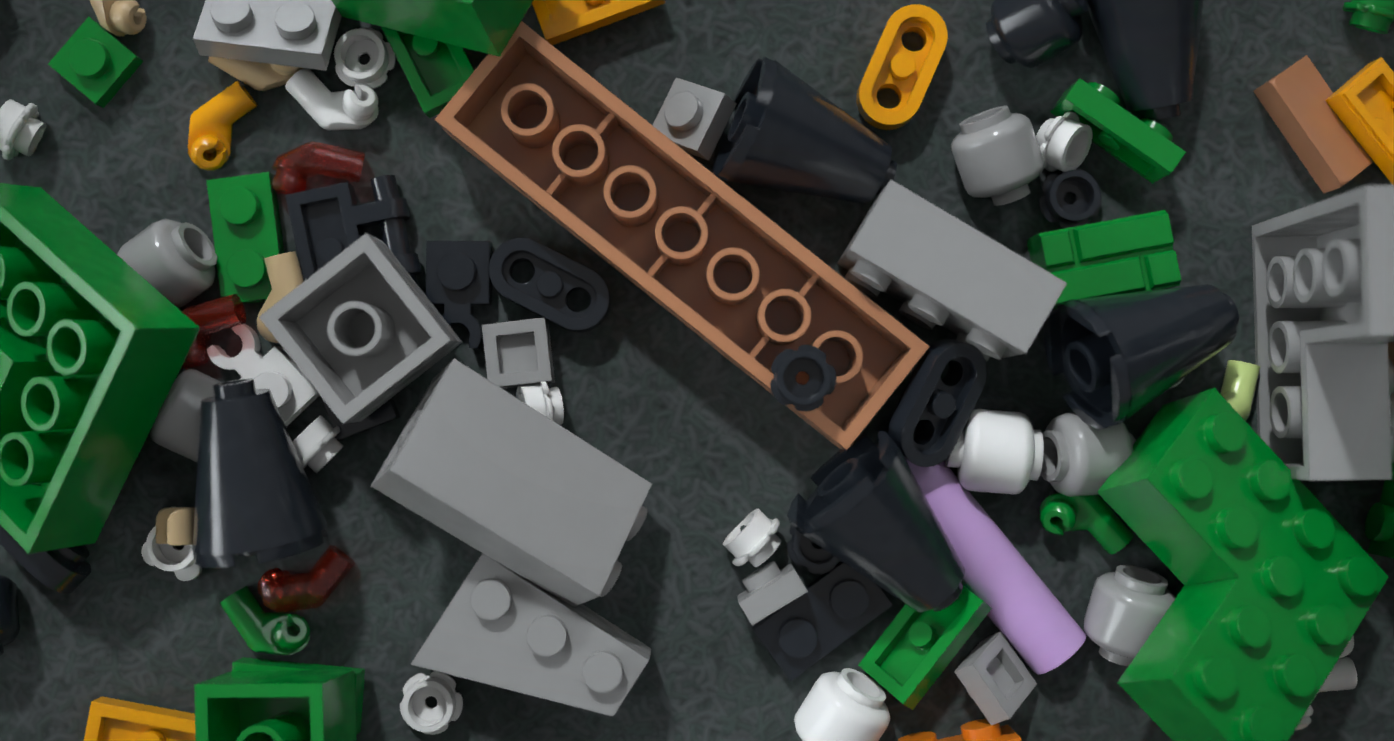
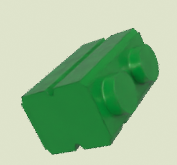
[1027,210,1181,311]

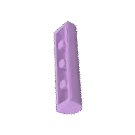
[906,460,1086,674]

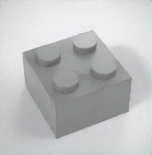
[259,233,462,424]

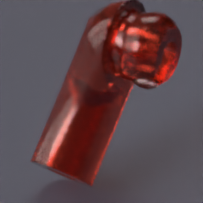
[271,141,365,195]
[181,294,246,368]
[257,545,355,613]

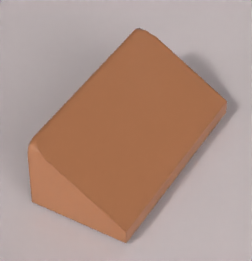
[1253,55,1374,193]

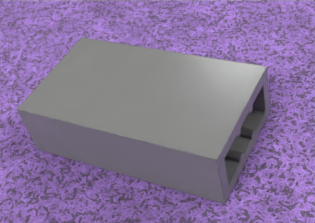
[371,359,652,607]

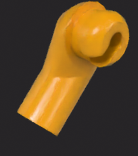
[188,80,258,171]

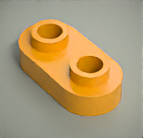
[856,4,948,130]

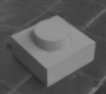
[653,78,736,161]
[482,317,555,389]
[737,561,808,625]
[954,631,1037,725]

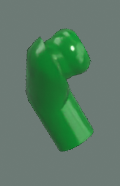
[1039,492,1134,555]
[219,586,310,655]

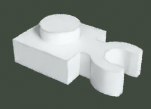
[207,322,320,427]

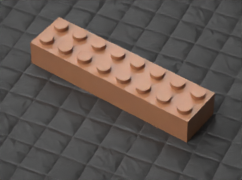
[435,21,930,450]

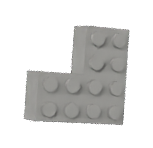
[1252,185,1394,481]

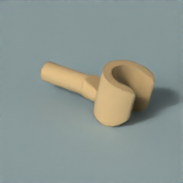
[156,507,195,546]

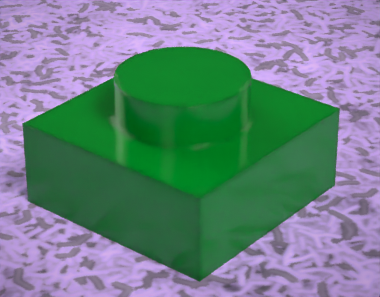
[48,16,143,108]

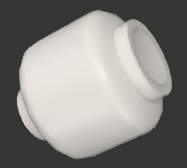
[945,409,1044,495]
[794,668,890,741]

